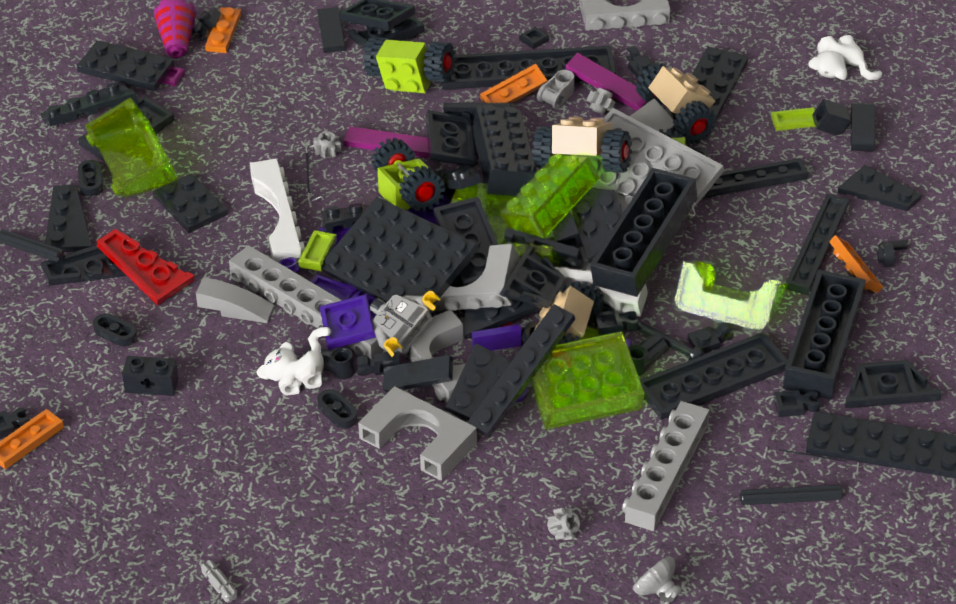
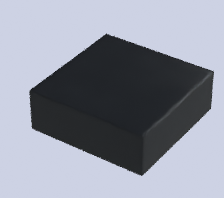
[519,27,549,50]

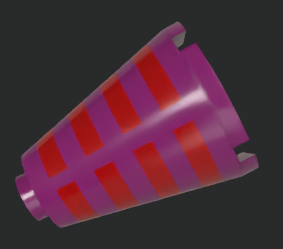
[154,0,196,58]

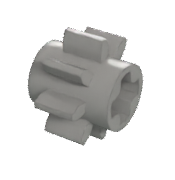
[587,88,616,115]
[313,131,341,158]
[547,508,580,540]

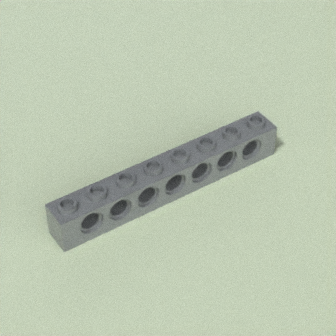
[229,245,384,358]

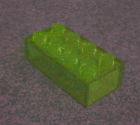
[500,154,600,238]

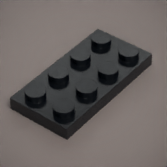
[77,40,175,91]
[78,96,175,164]
[433,196,498,287]

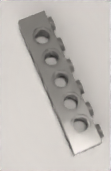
[622,401,709,531]

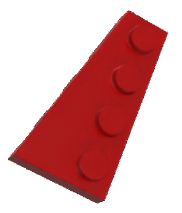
[97,229,194,306]

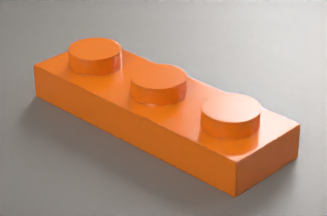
[205,7,241,53]
[480,64,547,104]
[829,235,883,293]
[0,409,64,470]

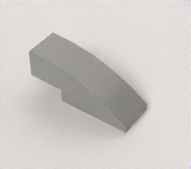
[196,277,274,323]

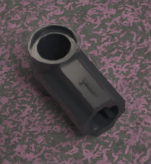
[624,333,668,377]
[306,346,355,379]

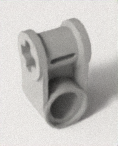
[537,70,574,110]

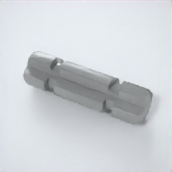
[201,560,238,603]

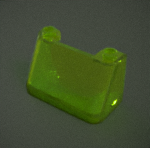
[84,97,179,198]
[675,260,787,330]

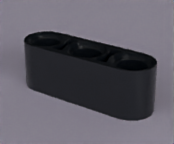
[851,102,875,152]

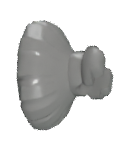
[633,556,681,604]

